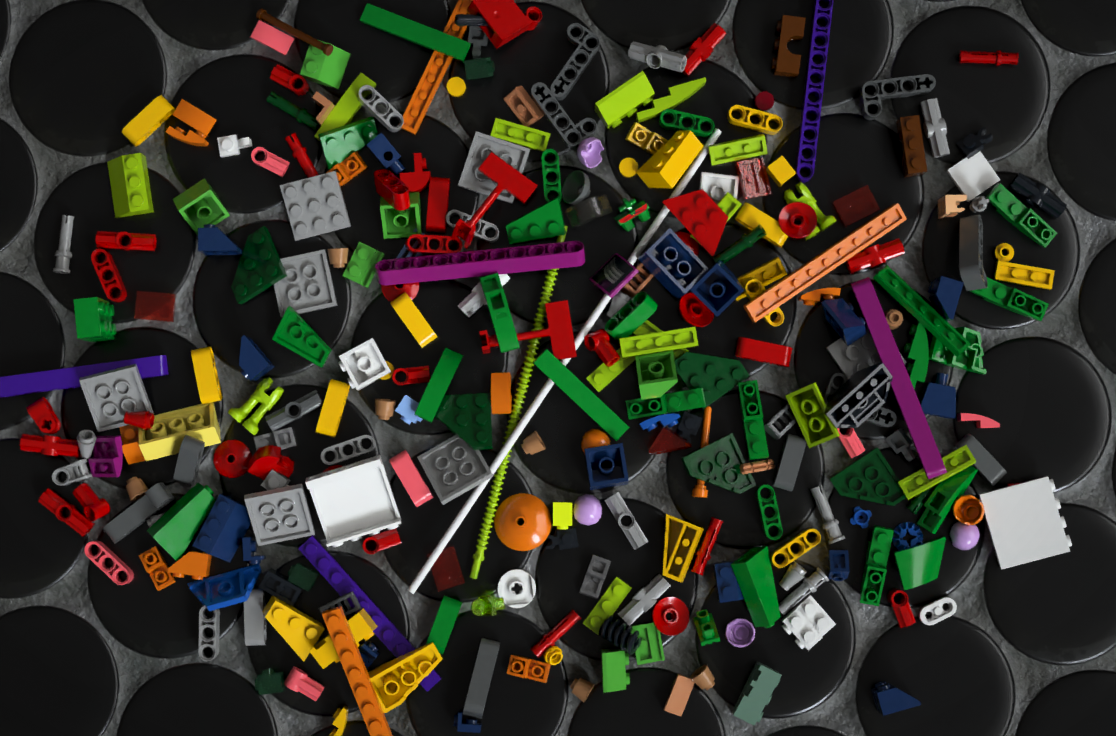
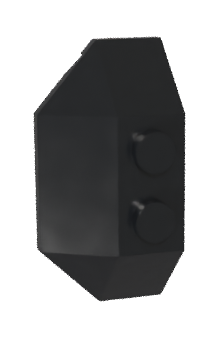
[824,362,893,428]

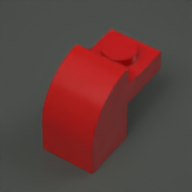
[400,153,431,193]
[247,445,294,480]

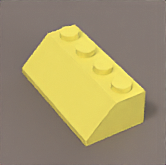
[138,402,221,461]

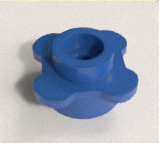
[850,506,872,528]

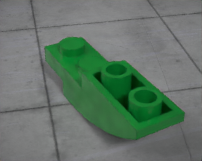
[986,183,1057,248]
[479,273,520,353]
[970,277,1049,322]
[903,321,929,389]
[738,380,769,460]
[626,388,706,420]
[917,466,978,534]
[859,525,894,606]

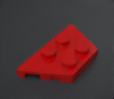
[662,189,728,256]

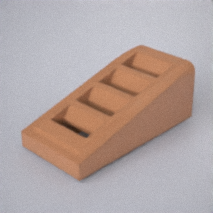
[621,262,654,299]

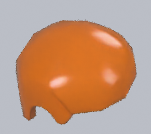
[581,428,610,454]
[953,495,985,526]

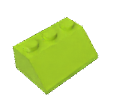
[594,71,655,129]
[107,153,154,218]
[785,382,840,448]

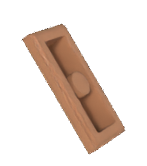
[503,86,544,127]
[663,673,695,716]

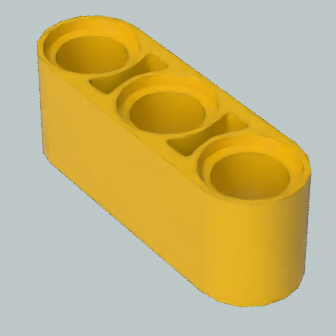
[122,95,175,147]
[727,105,783,135]
[735,202,789,248]
[741,277,784,326]
[390,292,437,348]
[191,346,222,404]
[316,379,350,437]
[770,528,821,568]

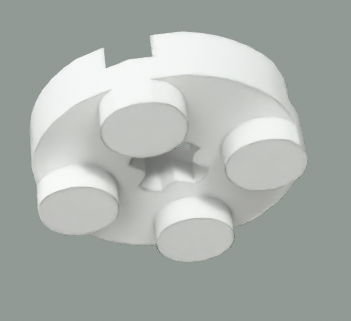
[497,569,536,608]

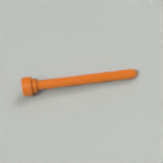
[692,406,712,498]

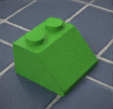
[300,40,351,90]
[173,178,230,236]
[380,192,422,239]
[635,350,678,400]
[601,649,630,693]

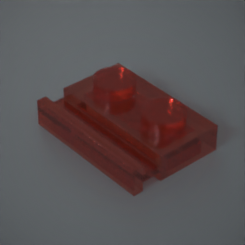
[735,157,772,200]
[833,185,880,227]
[134,291,176,322]
[427,546,465,591]

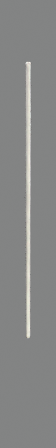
[407,128,722,594]

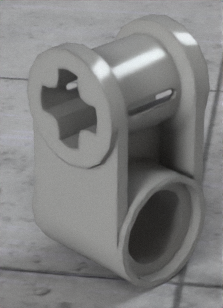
[52,459,92,486]

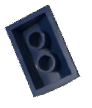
[637,228,709,300]
[192,494,251,563]

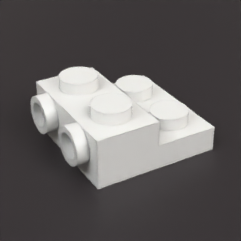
[338,338,391,391]
[781,595,836,650]

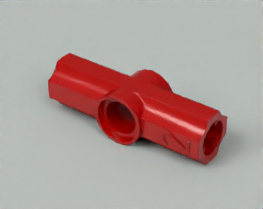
[682,23,726,77]
[95,231,157,251]
[845,238,905,274]
[20,434,80,457]
[38,488,95,537]

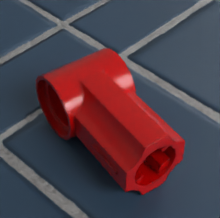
[270,64,309,95]
[584,329,620,367]
[392,365,430,386]
[73,483,110,522]
[362,528,401,554]
[887,588,916,628]

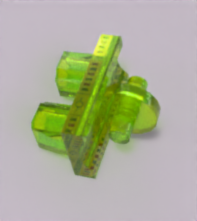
[471,595,505,616]

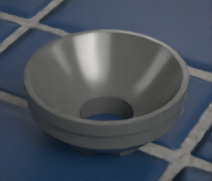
[562,170,591,205]

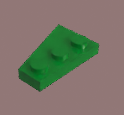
[318,116,378,170]
[506,196,566,244]
[272,306,332,368]

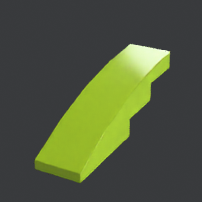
[315,73,376,141]
[636,77,706,123]

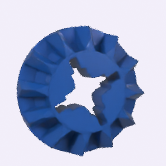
[892,522,923,550]

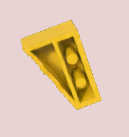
[636,130,703,189]
[663,514,704,583]
[262,595,325,661]
[309,608,378,669]

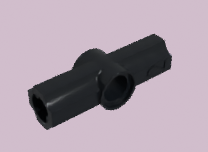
[1009,173,1067,219]

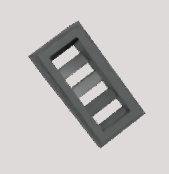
[764,403,797,440]
[318,591,362,617]

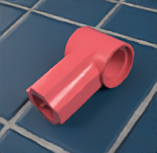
[251,147,290,177]
[837,428,865,458]
[283,666,325,701]

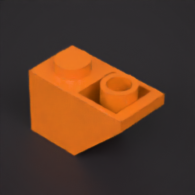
[167,551,212,580]

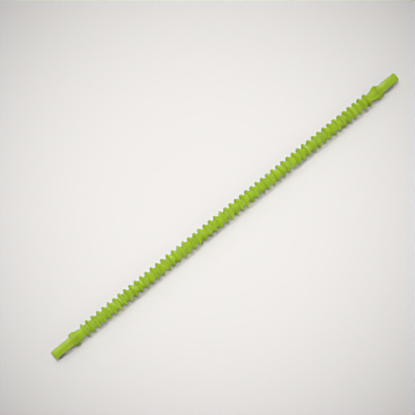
[470,226,568,579]

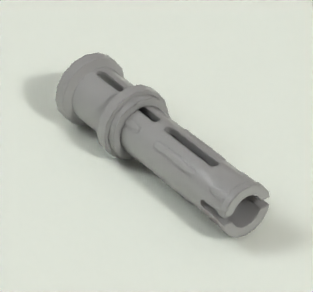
[53,215,74,274]
[810,485,845,544]
[778,567,829,615]

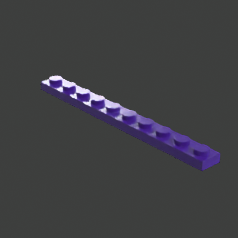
[298,536,442,692]

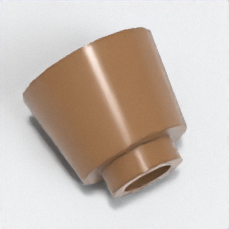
[327,248,348,268]
[884,309,903,330]
[375,399,396,420]
[521,431,546,455]
[126,476,149,501]
[690,665,715,690]
[570,678,595,703]

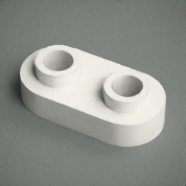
[919,597,957,625]

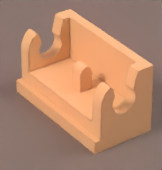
[938,195,967,219]

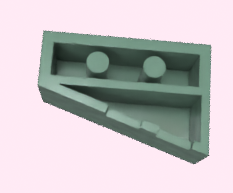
[732,661,782,725]

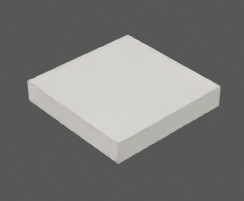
[946,151,1000,202]
[699,172,739,215]

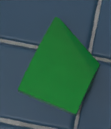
[929,326,987,374]
[893,536,946,590]

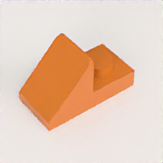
[119,425,145,465]

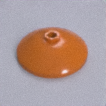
[494,493,552,551]

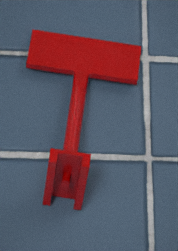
[451,152,538,249]
[479,300,577,360]

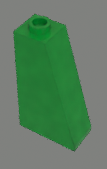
[147,482,216,561]
[731,546,781,628]

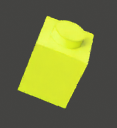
[553,502,572,530]

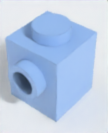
[395,395,423,425]

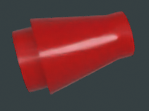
[124,411,154,430]

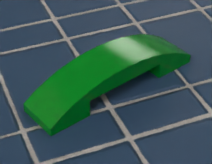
[414,348,463,423]

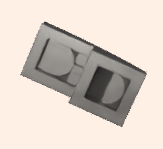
[253,427,296,451]
[579,555,611,599]

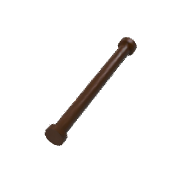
[256,8,333,56]

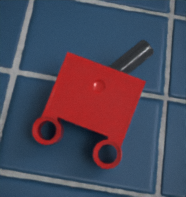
[455,0,542,49]

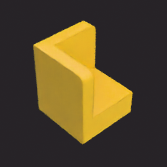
[765,156,796,187]

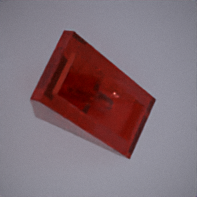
[649,427,691,455]

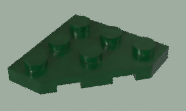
[231,226,287,305]
[674,351,750,409]
[435,393,493,450]
[681,433,756,494]
[829,447,906,506]

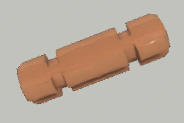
[739,459,775,474]

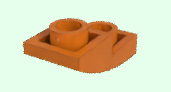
[172,99,216,136]
[166,126,209,146]
[326,152,368,187]
[799,288,841,306]
[491,372,512,414]
[139,546,176,591]
[507,655,551,683]

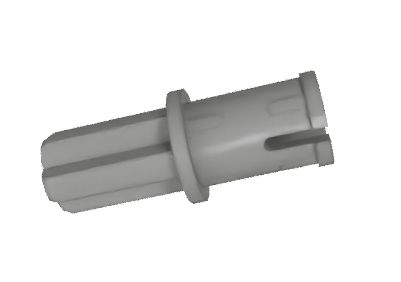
[969,196,989,213]

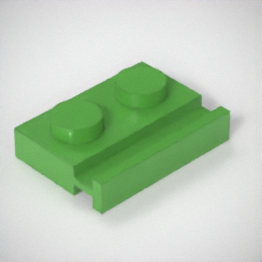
[343,242,385,288]
[631,622,665,665]

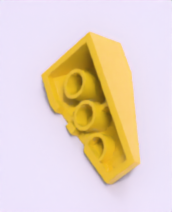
[368,642,443,713]

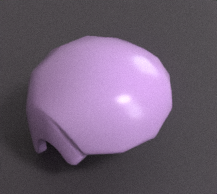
[577,137,604,169]
[573,494,602,526]
[950,521,980,550]
[725,618,755,648]

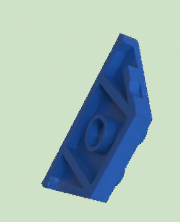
[188,564,262,611]

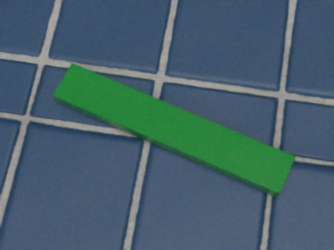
[360,3,471,62]
[873,265,971,357]
[533,348,630,441]

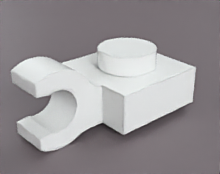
[217,135,253,157]

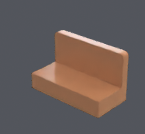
[312,91,335,126]

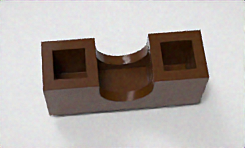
[771,15,806,78]
[896,115,927,178]

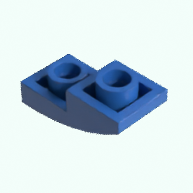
[639,414,680,432]

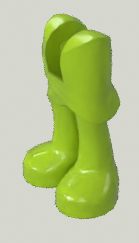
[784,182,837,240]
[227,377,284,435]

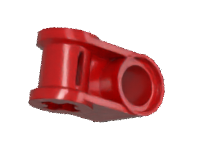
[26,397,61,434]

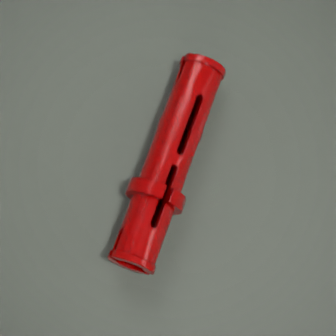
[959,50,1019,66]
[285,133,319,178]
[691,517,723,575]
[531,610,581,658]

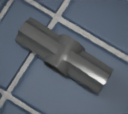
[265,390,323,432]

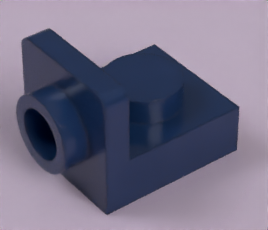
[242,537,265,564]
[828,550,850,581]
[359,641,380,669]
[454,710,482,733]

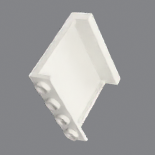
[305,455,401,547]
[979,476,1072,570]

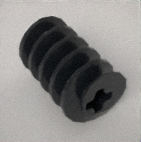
[599,615,642,655]

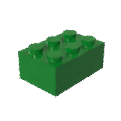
[73,297,116,342]

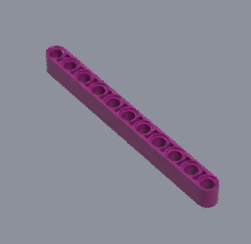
[375,241,585,286]
[851,277,947,480]

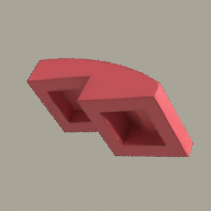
[250,20,294,56]
[957,413,1000,428]

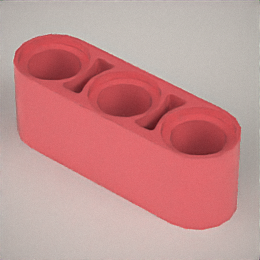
[389,450,434,507]
[84,541,134,585]

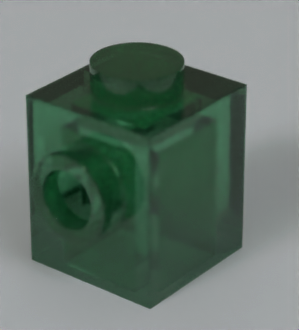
[464,57,495,80]
[288,562,320,591]
[255,669,285,695]

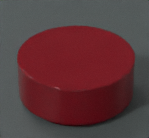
[755,91,774,111]

